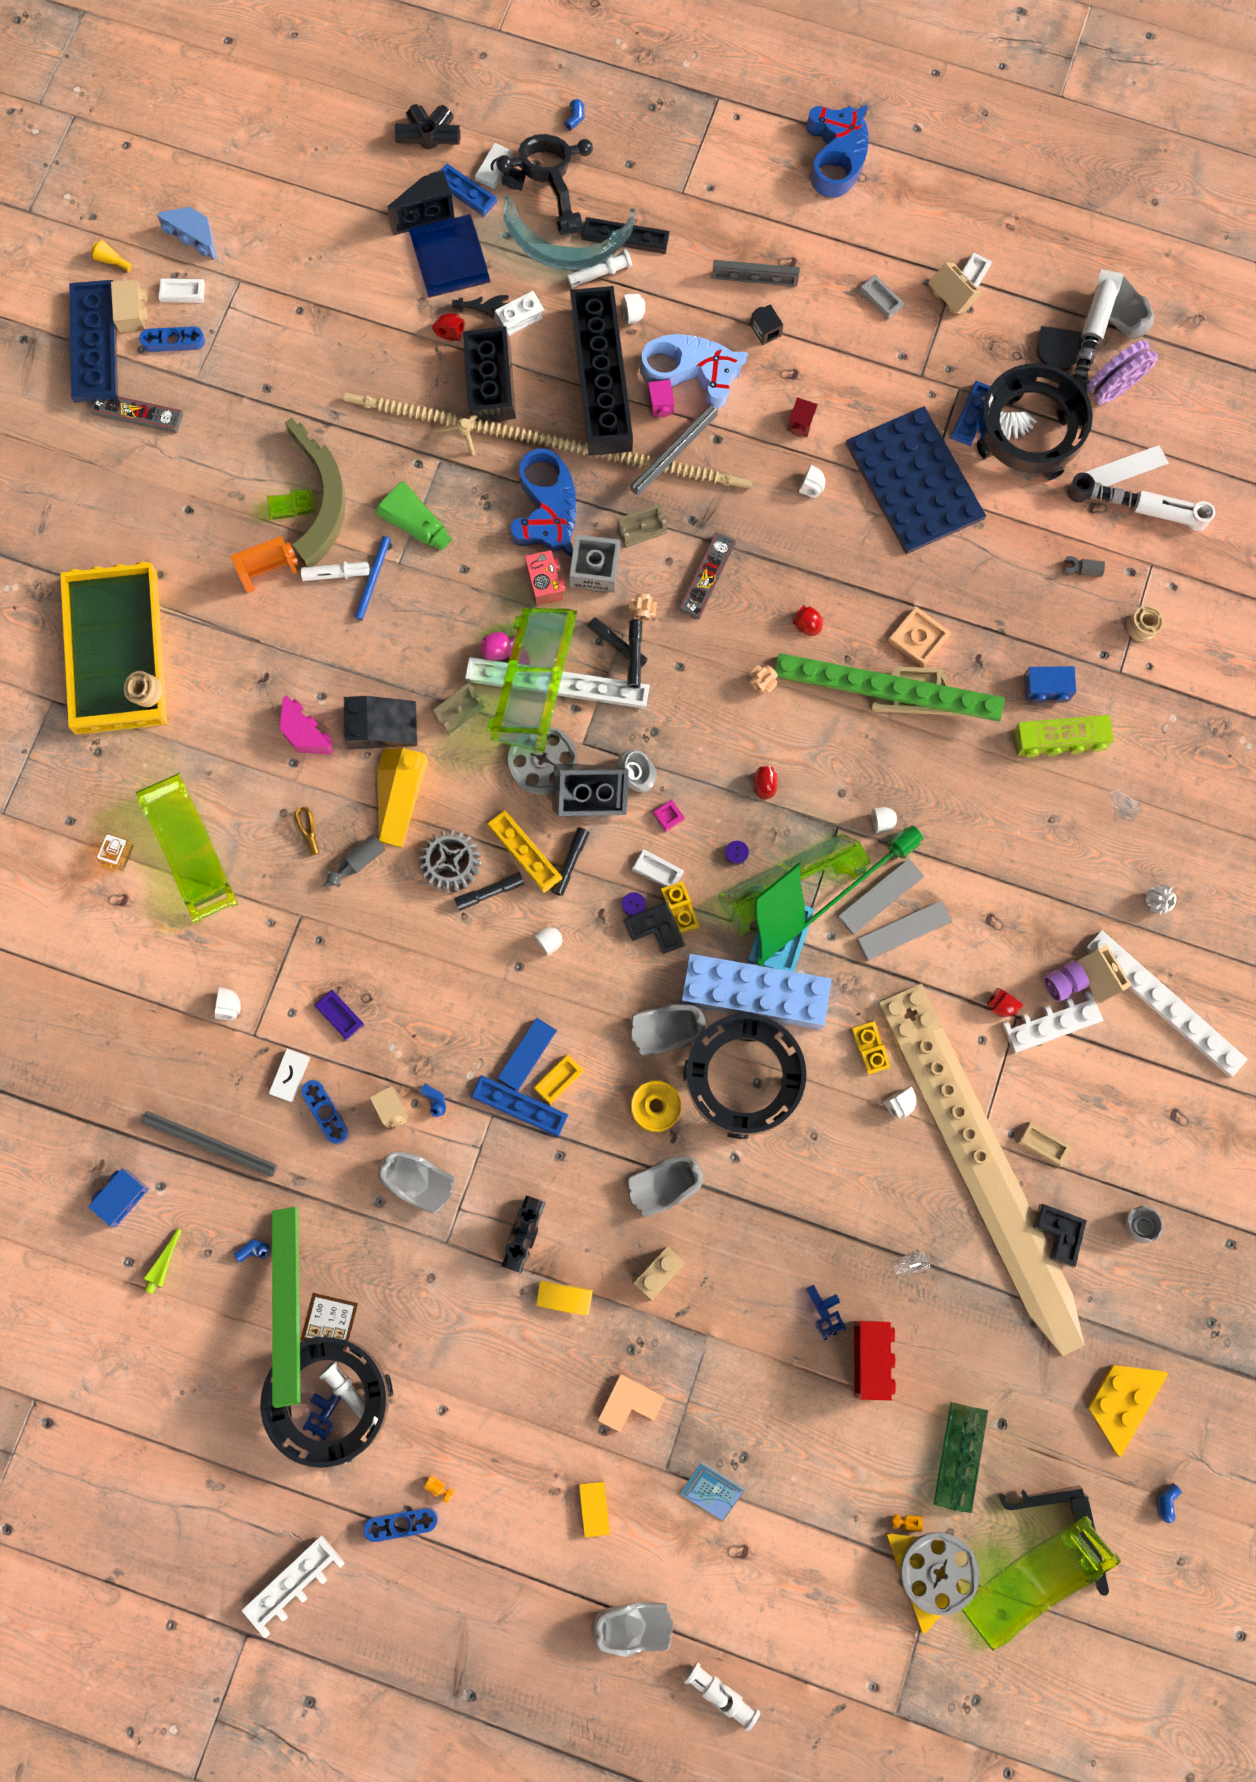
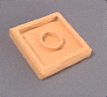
[887,606,951,668]

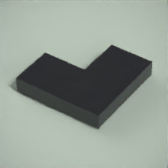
[624,901,686,954]
[1033,1204,1087,1268]

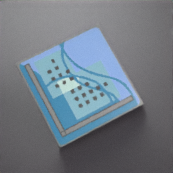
[680,1461,746,1521]

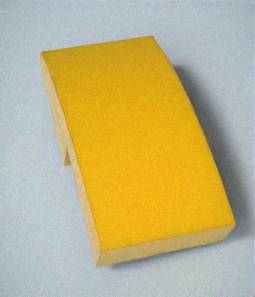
[661,881,700,934]
[851,1021,891,1075]
[536,1280,593,1315]

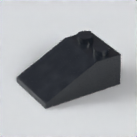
[387,171,455,236]
[344,696,417,749]
[552,764,629,816]

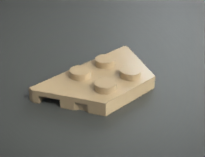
[872,666,961,716]

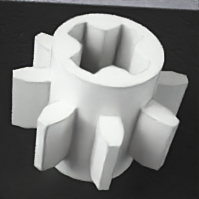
[1146,884,1176,914]

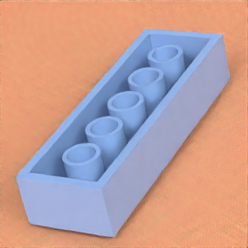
[681,954,832,1030]

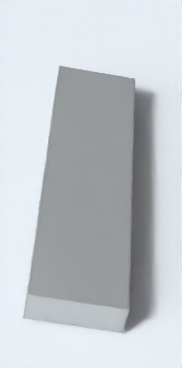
[838,859,924,935]
[857,900,952,961]

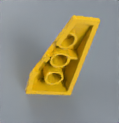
[377,748,428,848]

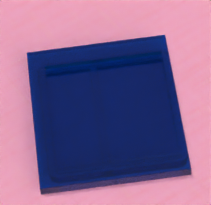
[409,214,491,298]

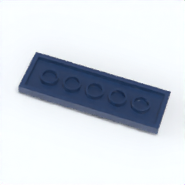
[69,280,118,402]

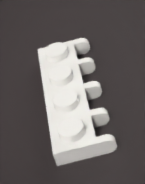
[1002,990,1104,1054]
[242,1536,345,1638]

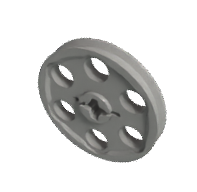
[508,726,577,795]
[900,1532,979,1615]

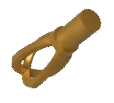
[294,807,320,856]

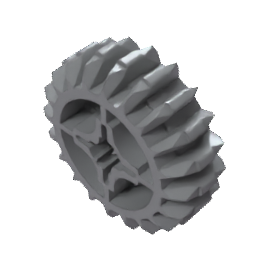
[418,830,482,893]

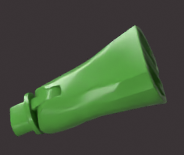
[375,481,452,551]

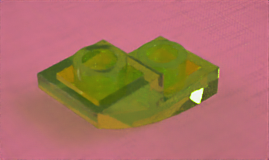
[267,489,316,520]

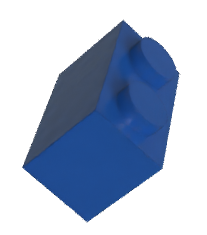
[1024,666,1076,703]
[88,1168,149,1227]

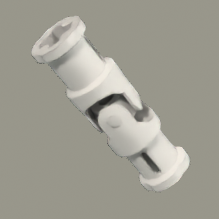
[684,1662,760,1732]

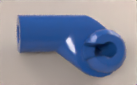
[564,99,585,131]
[419,1083,446,1117]
[233,1240,271,1263]
[1157,1483,1182,1523]

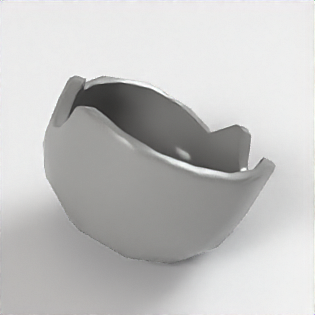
[1125,1205,1163,1244]

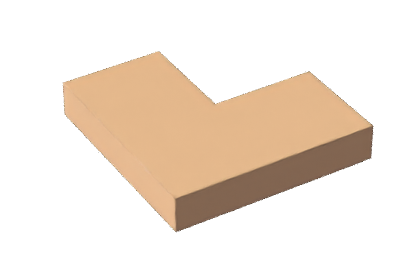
[598,1374,665,1432]

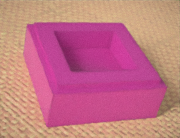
[652,799,685,832]

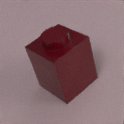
[787,397,818,437]

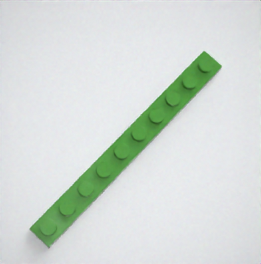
[775,653,1005,722]

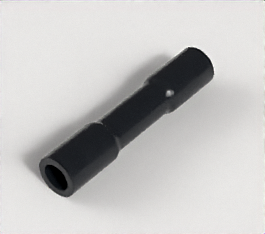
[587,617,648,668]
[627,619,643,689]
[550,827,590,896]
[454,872,525,911]

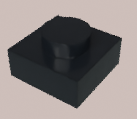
[501,167,526,191]

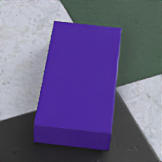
[314,990,365,1041]

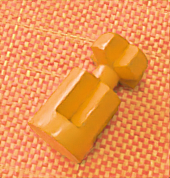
[424,1475,455,1503]
[892,1514,923,1532]

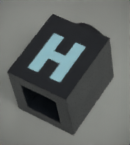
[750,304,783,345]

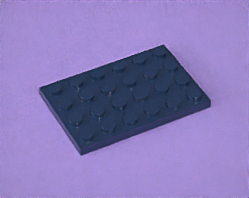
[846,406,986,554]

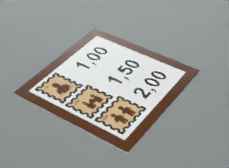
[301,1293,358,1350]

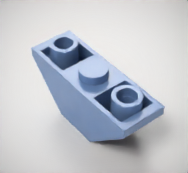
[157,207,217,259]

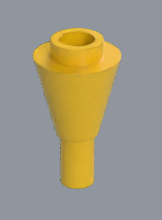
[91,240,132,272]

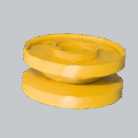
[630,1081,682,1133]

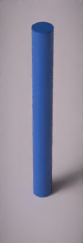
[354,536,391,621]

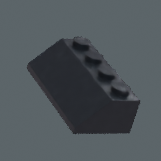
[463,326,516,421]

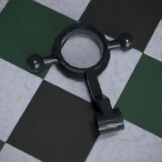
[496,134,593,235]

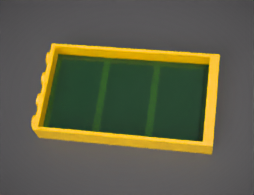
[60,562,167,735]

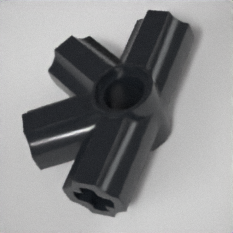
[395,104,461,149]
[501,1196,546,1273]

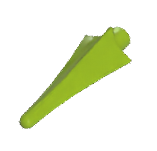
[144,1229,181,1294]

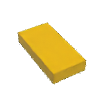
[533,1054,584,1105]
[579,1481,610,1538]

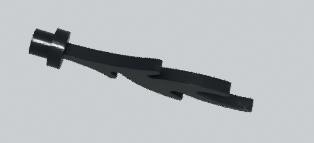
[452,295,510,318]

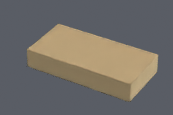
[1017,1121,1072,1167]

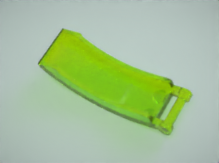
[136,773,239,924]
[962,1516,1121,1651]

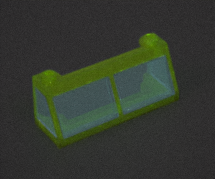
[487,608,577,753]
[718,834,871,937]

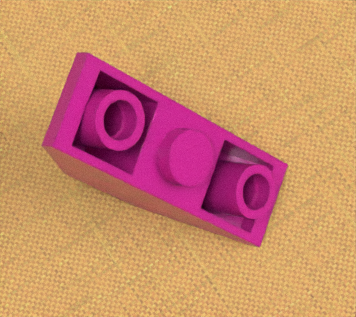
[280,695,334,754]

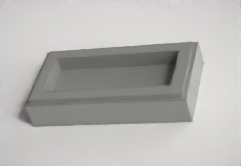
[859,275,905,320]

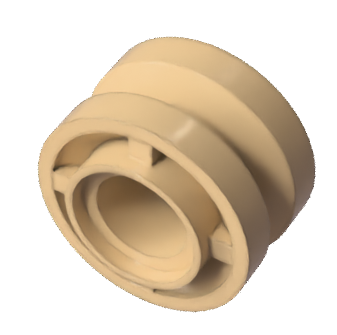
[1126,605,1164,642]
[124,671,162,707]

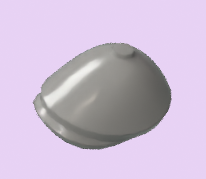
[616,749,657,793]

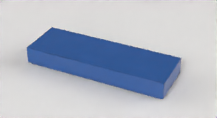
[439,163,497,217]
[950,381,990,447]
[498,1018,557,1091]

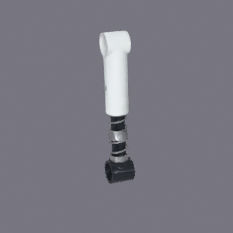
[1071,269,1124,392]
[1067,472,1215,531]

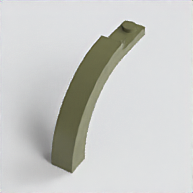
[285,418,346,567]

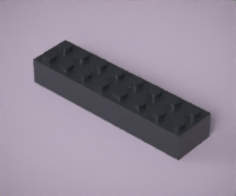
[570,286,633,456]

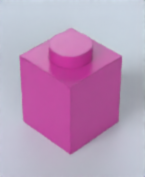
[648,379,675,417]

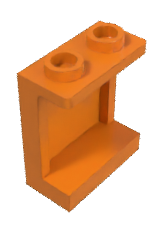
[230,536,298,593]

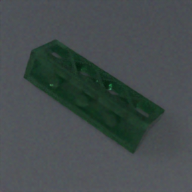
[933,1402,988,1513]

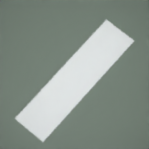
[1084,445,1169,487]

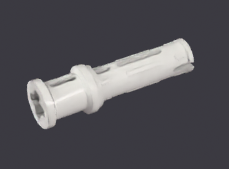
[567,248,632,289]
[318,1361,378,1431]

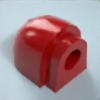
[432,313,465,341]
[793,605,823,636]
[753,766,778,800]
[987,988,1023,1017]

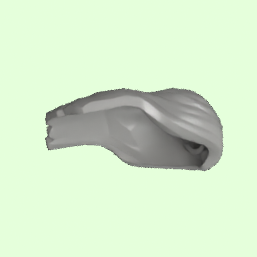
[1092,277,1154,339]
[631,1004,706,1056]
[378,1151,455,1214]
[627,1156,703,1217]
[592,1602,673,1657]

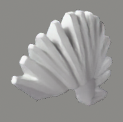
[980,397,1037,440]

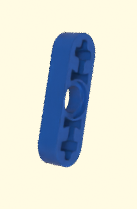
[139,326,205,352]
[302,1080,349,1144]
[364,1507,438,1542]

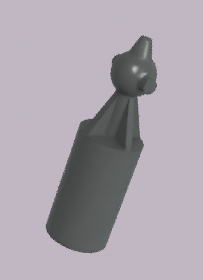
[324,834,386,888]

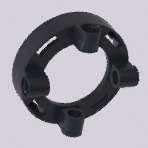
[977,363,1093,481]
[683,1014,807,1139]
[260,1334,393,1468]

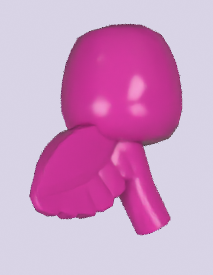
[480,631,531,666]

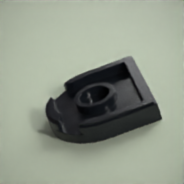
[1037,326,1083,371]

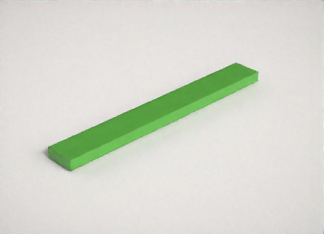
[272,1206,300,1408]

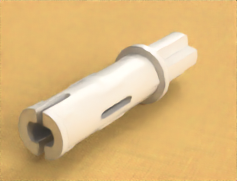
[301,561,370,581]

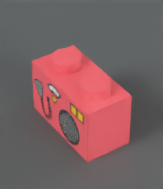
[525,550,566,606]

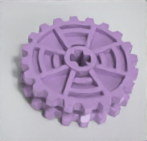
[1087,340,1159,405]

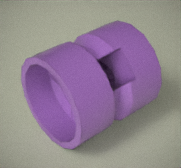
[1043,960,1089,1003]

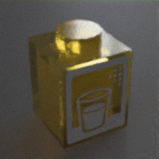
[95,833,134,872]

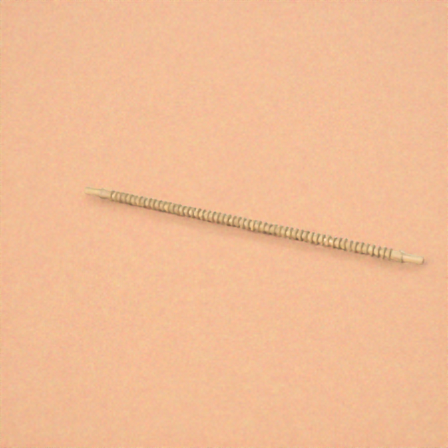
[344,392,753,489]

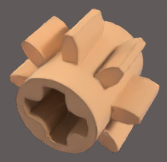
[629,594,657,622]
[750,665,778,693]

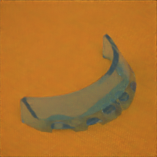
[503,196,636,270]

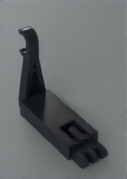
[1000,1485,1109,1596]

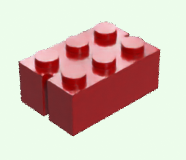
[854,1321,896,1401]

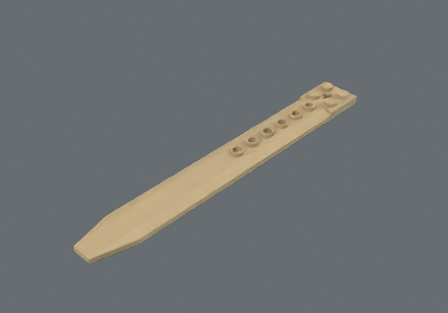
[878,984,1085,1356]

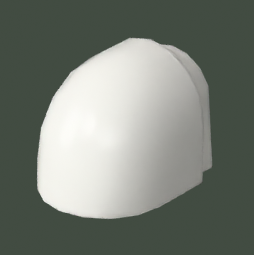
[621,294,645,325]
[799,464,826,498]
[871,807,897,834]
[534,927,562,956]
[215,987,241,1020]
[883,1086,916,1119]

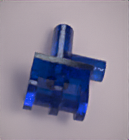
[806,1285,847,1341]
[302,1393,341,1441]

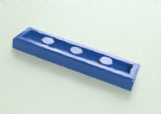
[471,1075,569,1137]

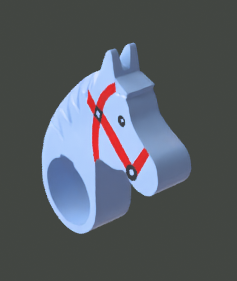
[640,334,748,408]

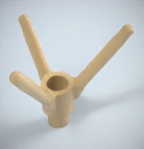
[432,415,479,455]

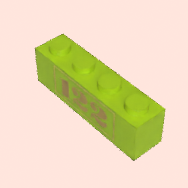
[1014,715,1114,758]

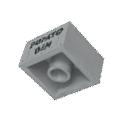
[570,534,621,593]

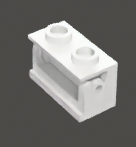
[494,291,544,336]

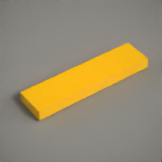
[487,810,562,893]

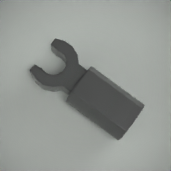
[1064,556,1105,577]

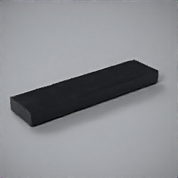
[582,217,670,254]

